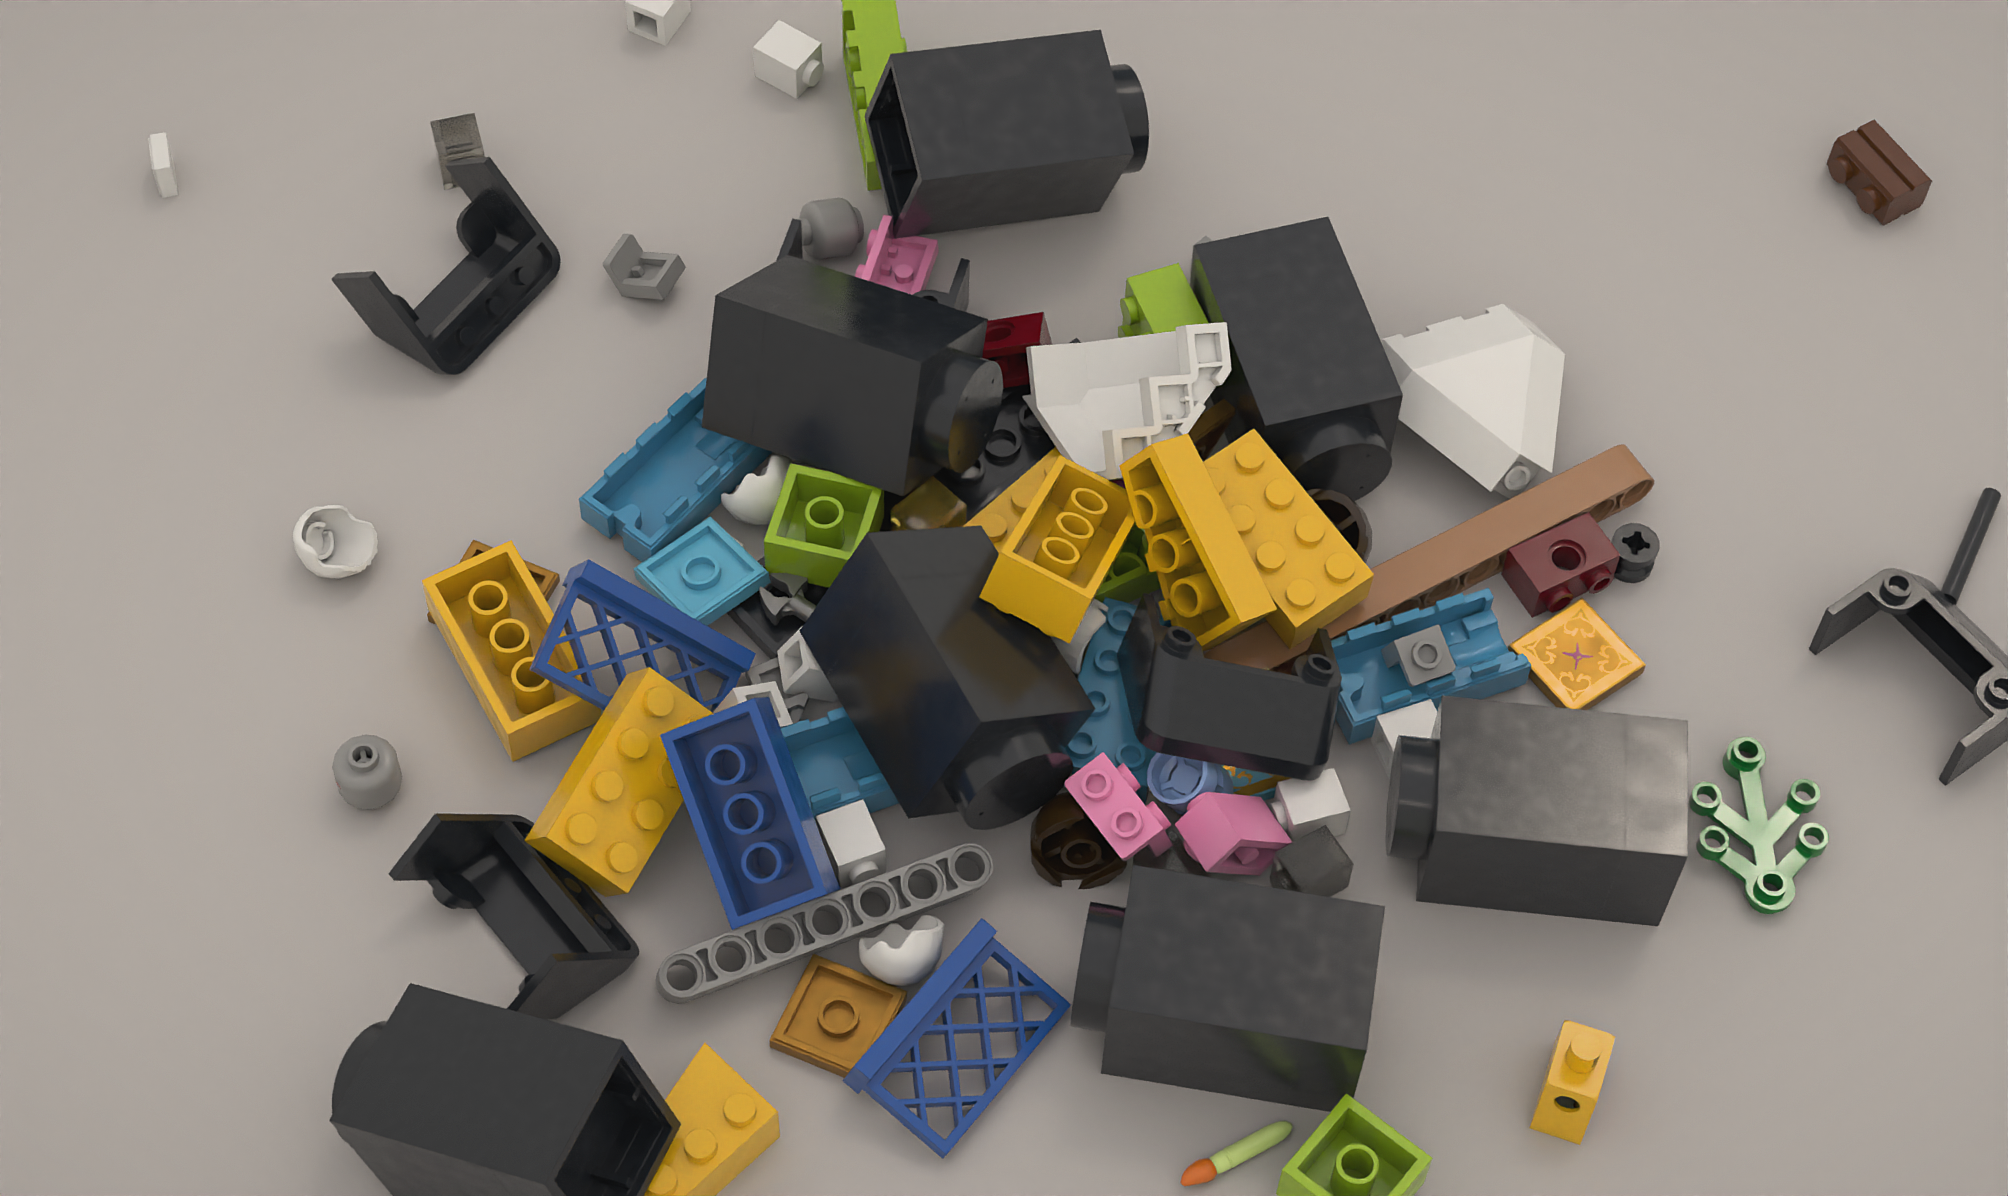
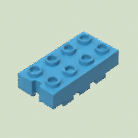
[579,378,772,562]
[1330,588,1532,745]
[1065,597,1172,804]
[781,707,899,822]

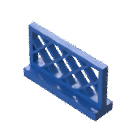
[529,559,756,712]
[843,918,1071,1159]

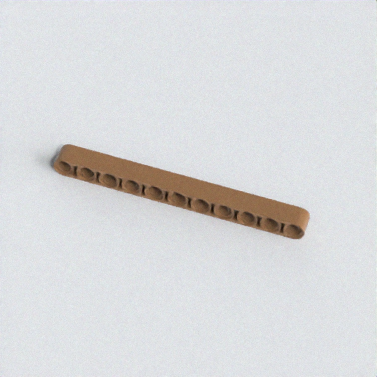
[1204,444,1654,675]

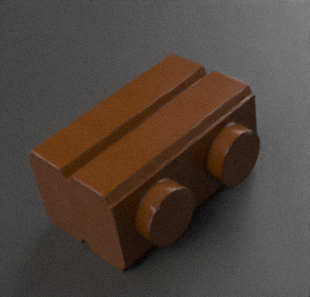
[1826,119,1932,226]

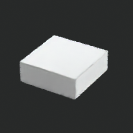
[148,132,178,198]

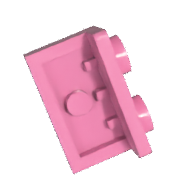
[855,215,939,295]
[1064,752,1173,861]

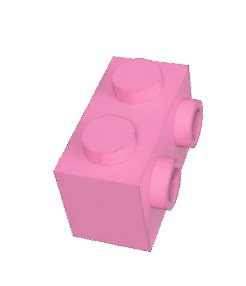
[1174,792,1293,876]

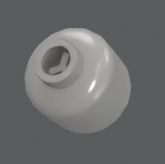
[797,198,864,260]
[332,735,402,810]

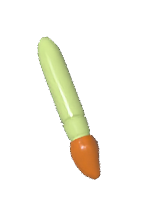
[1181,1121,1293,1186]

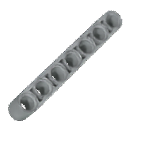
[656,843,994,1004]

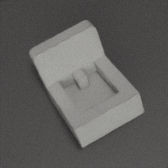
[603,234,686,300]

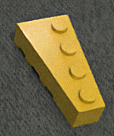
[1119,433,1277,652]
[644,1042,780,1196]

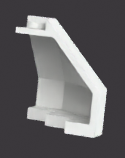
[1381,304,1565,499]
[1022,322,1232,481]

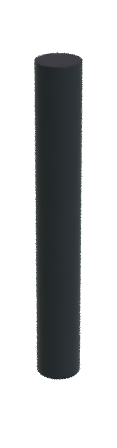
[1941,488,2001,605]

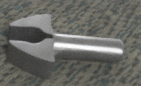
[759,573,816,625]

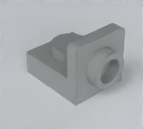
[1381,624,1456,687]

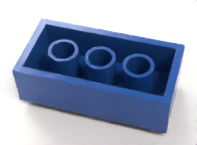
[660,697,840,930]

